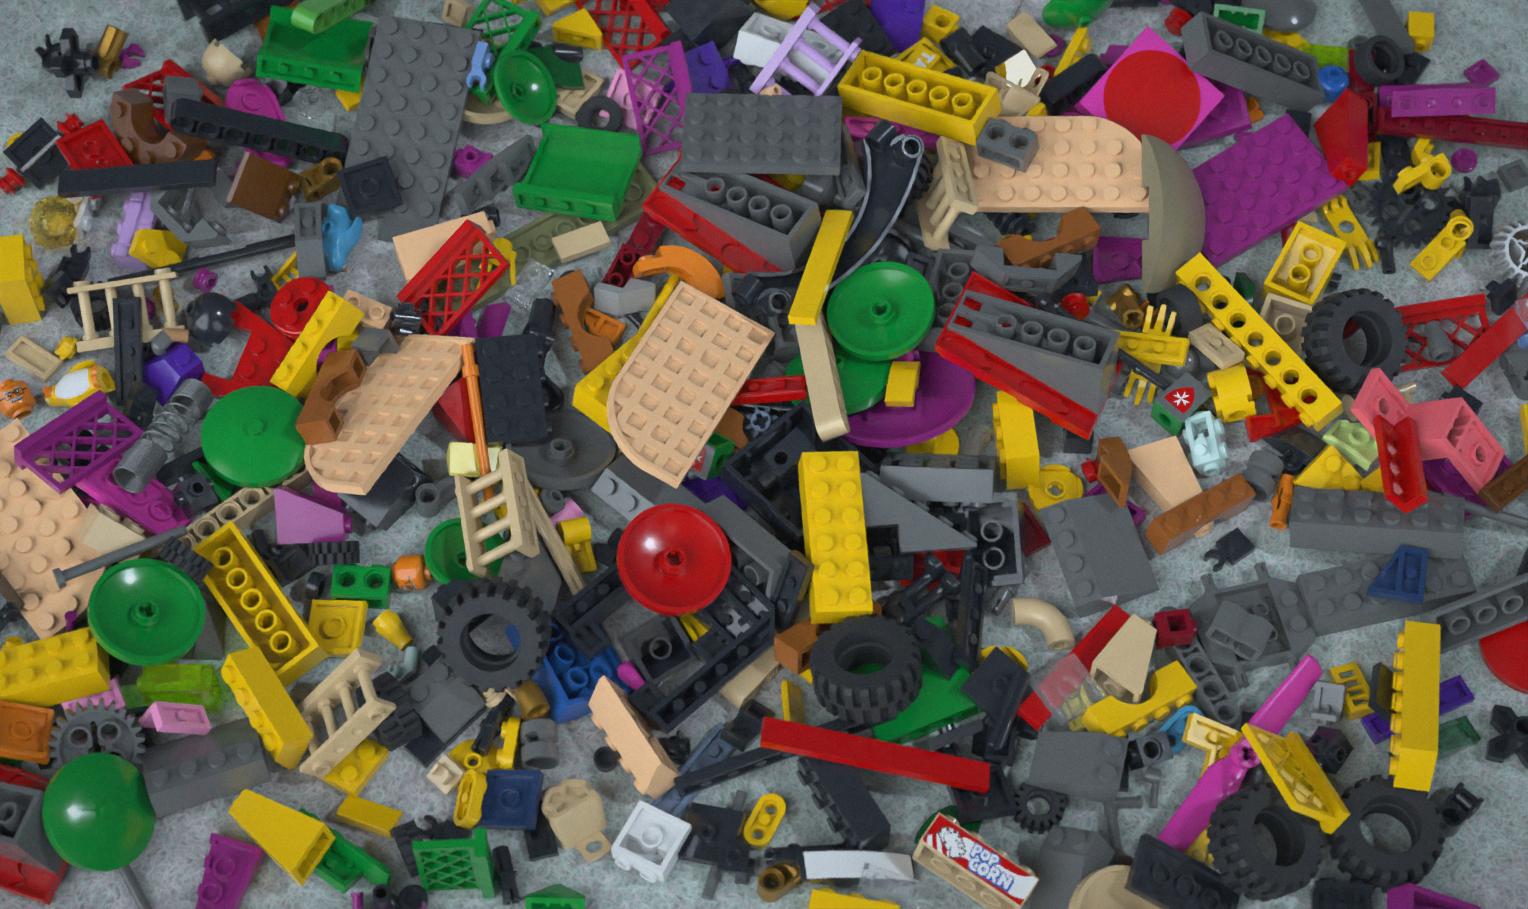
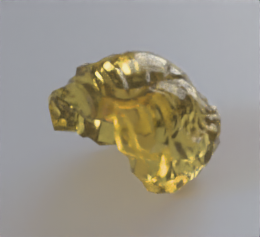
[28,195,77,249]

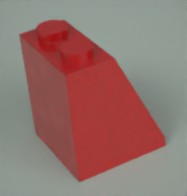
[430,377,486,443]

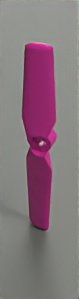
[1157,654,1322,853]

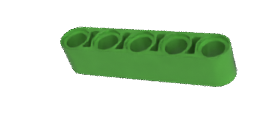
[291,0,376,34]

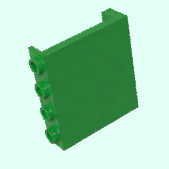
[256,5,373,93]
[512,122,643,222]
[848,615,983,745]

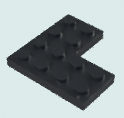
[1124,833,1241,909]

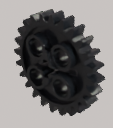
[1366,164,1454,249]

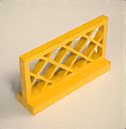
[1241,723,1350,834]

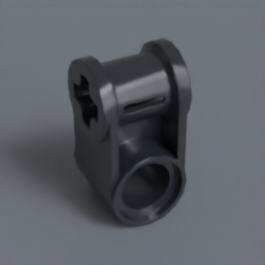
[1437,782,1485,838]

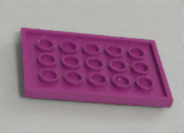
[1192,113,1347,269]

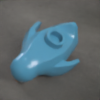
[322,204,363,272]

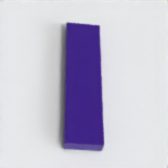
[1360,675,1475,745]

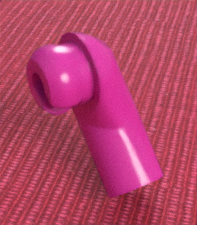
[617,661,646,692]

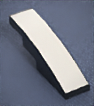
[798,850,916,888]

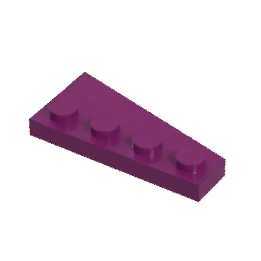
[1092,236,1146,285]
[196,832,266,909]

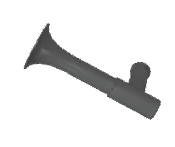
[1103,796,1142,866]

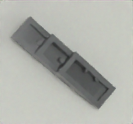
[453,135,537,215]

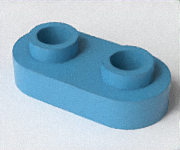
[1158,706,1204,755]

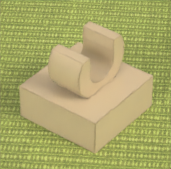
[441,0,474,27]
[426,754,467,796]

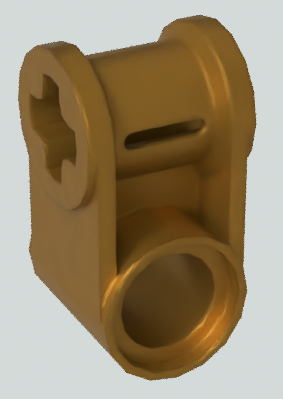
[298,157,343,203]
[757,865,804,903]

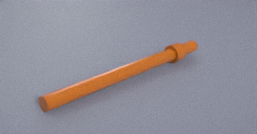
[461,344,495,501]

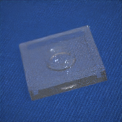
[1029,653,1108,726]

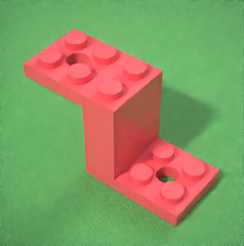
[1350,368,1505,494]

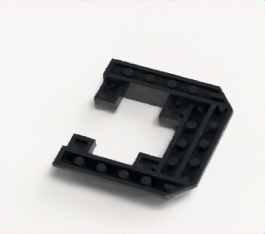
[551,561,775,735]

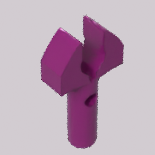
[118,43,145,69]

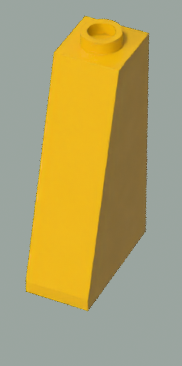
[228,789,335,887]

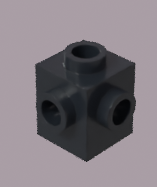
[171,471,218,520]
[1306,726,1354,774]

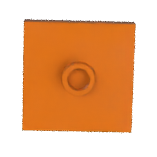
[0,700,54,764]

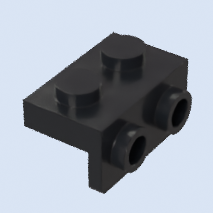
[1310,878,1375,909]

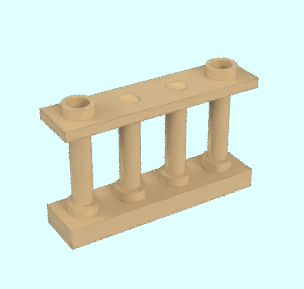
[915,136,978,252]
[67,268,187,353]
[454,448,540,580]
[296,647,396,779]

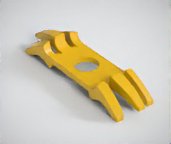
[1318,194,1380,271]
[1123,304,1177,406]

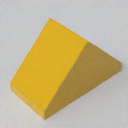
[552,8,603,51]

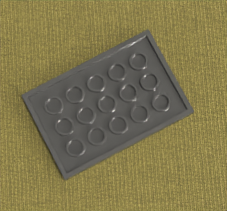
[680,93,842,175]

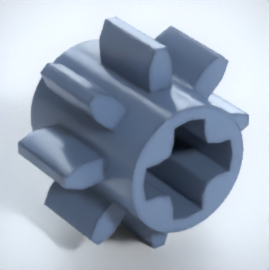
[745,406,778,439]

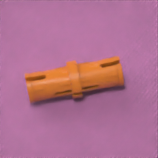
[1269,474,1295,530]

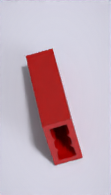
[1313,88,1368,187]

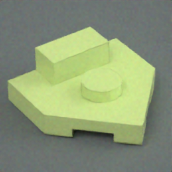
[1322,420,1379,471]

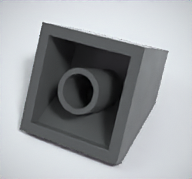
[405,656,486,744]

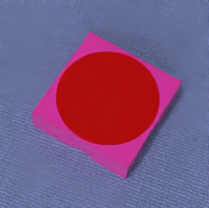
[1074,26,1224,150]

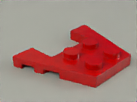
[201,301,294,398]
[1244,366,1317,442]

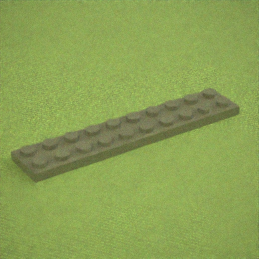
[425,162,657,324]

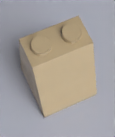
[1087,613,1157,704]

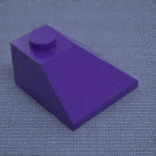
[870,0,925,53]
[144,342,206,407]

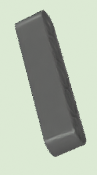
[1159,606,1240,729]

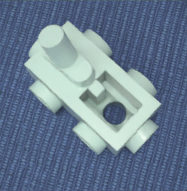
[1182,410,1230,476]

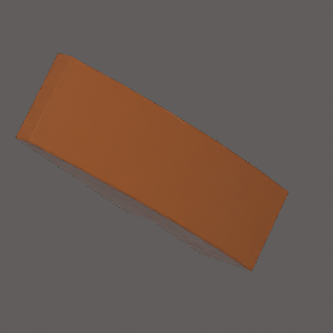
[1096,436,1132,508]

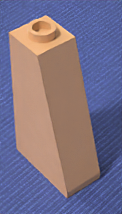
[392,211,497,285]
[1128,435,1215,538]

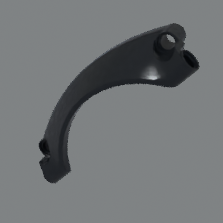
[731,119,924,318]

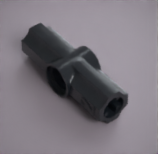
[522,298,556,368]

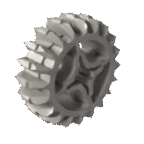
[1488,218,1528,290]

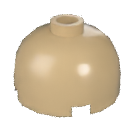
[202,39,254,88]

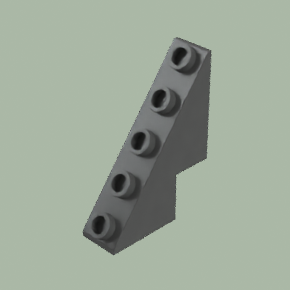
[860,470,978,555]

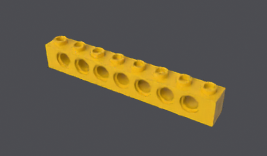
[1175,253,1343,432]

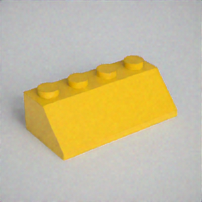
[220,646,314,770]

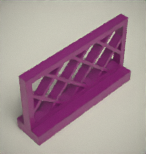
[621,40,693,157]
[14,390,145,495]

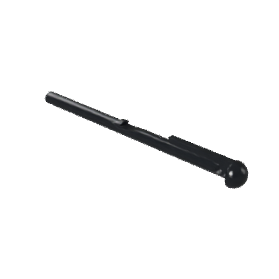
[107,234,296,288]
[1035,292,1216,417]

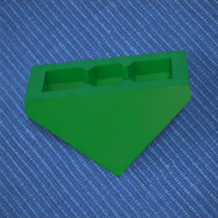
[1213,4,1266,35]
[192,461,237,505]
[526,884,585,909]

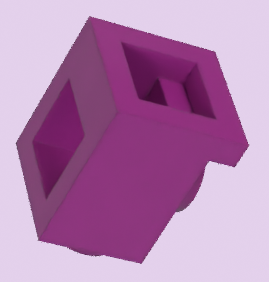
[453,144,494,179]

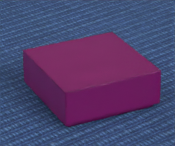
[1463,59,1500,88]

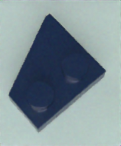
[1366,545,1428,605]

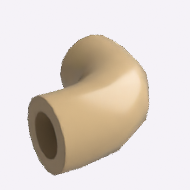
[1010,597,1076,651]

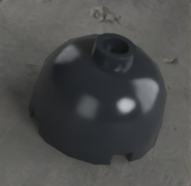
[185,292,237,348]

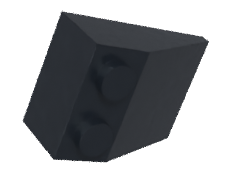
[962,500,1026,588]

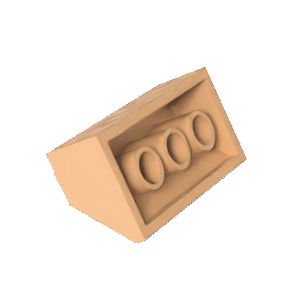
[588,676,681,800]

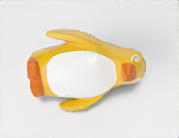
[43,360,116,408]

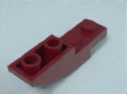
[1347,49,1377,142]
[601,211,667,288]

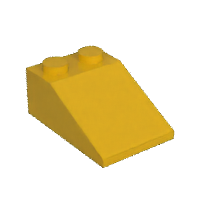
[1261,221,1347,306]

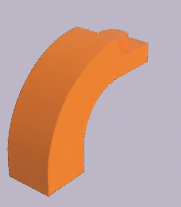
[632,245,725,303]

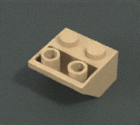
[78,503,147,563]

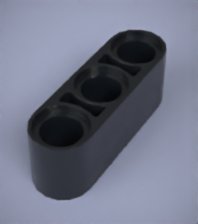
[1038,53,1109,116]

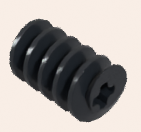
[982,212,1036,239]

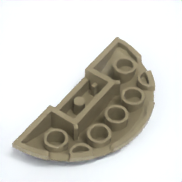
[1142,134,1206,293]

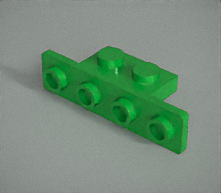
[298,808,392,894]

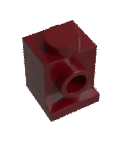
[1151,609,1197,650]

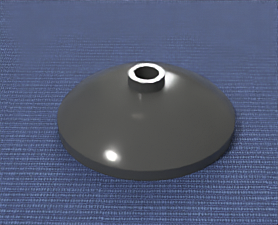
[1241,0,1316,32]

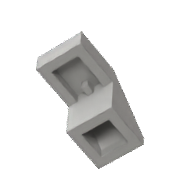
[594,278,656,316]

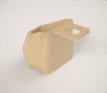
[984,67,1049,117]
[542,778,612,862]

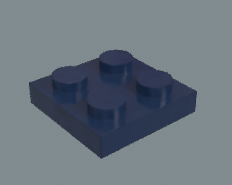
[478,770,545,830]

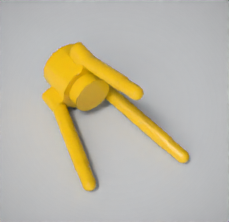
[475,238,517,291]

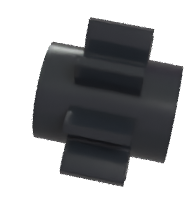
[389,302,421,336]

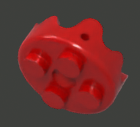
[270,277,334,343]

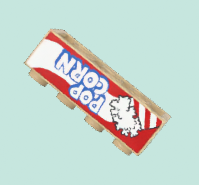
[912,813,1039,909]

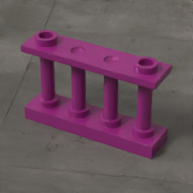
[1377,82,1496,117]

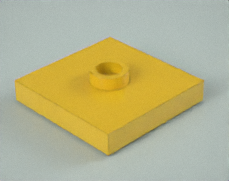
[308,600,369,657]

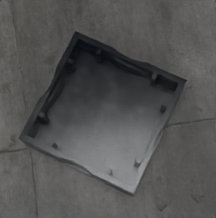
[722,399,880,552]

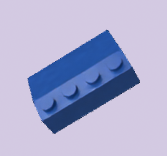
[505,603,634,724]

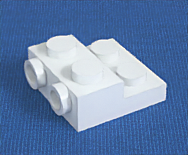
[611,800,692,883]

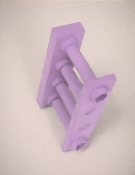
[749,3,862,96]

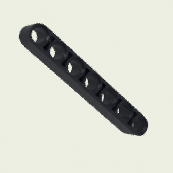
[170,98,349,167]

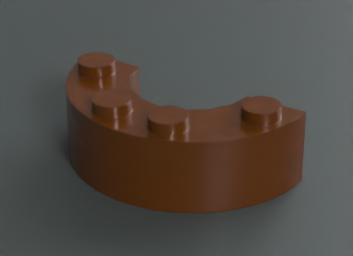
[110,88,208,165]

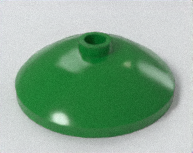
[1041,0,1113,29]
[494,50,557,125]
[424,518,505,584]

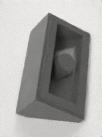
[193,599,226,660]

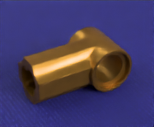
[92,24,129,79]
[1106,283,1144,329]
[514,681,550,723]

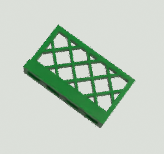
[464,0,542,106]
[413,828,495,899]

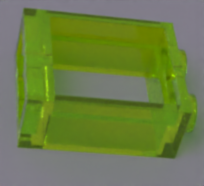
[137,664,222,713]

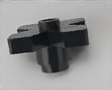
[51,28,100,98]
[1485,704,1528,769]

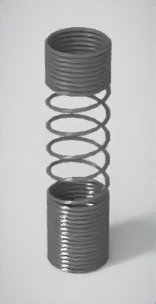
[113,379,213,493]

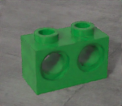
[330,564,393,609]

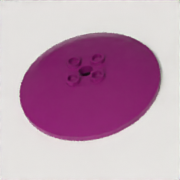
[840,345,976,448]

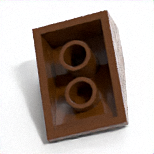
[226,151,300,224]

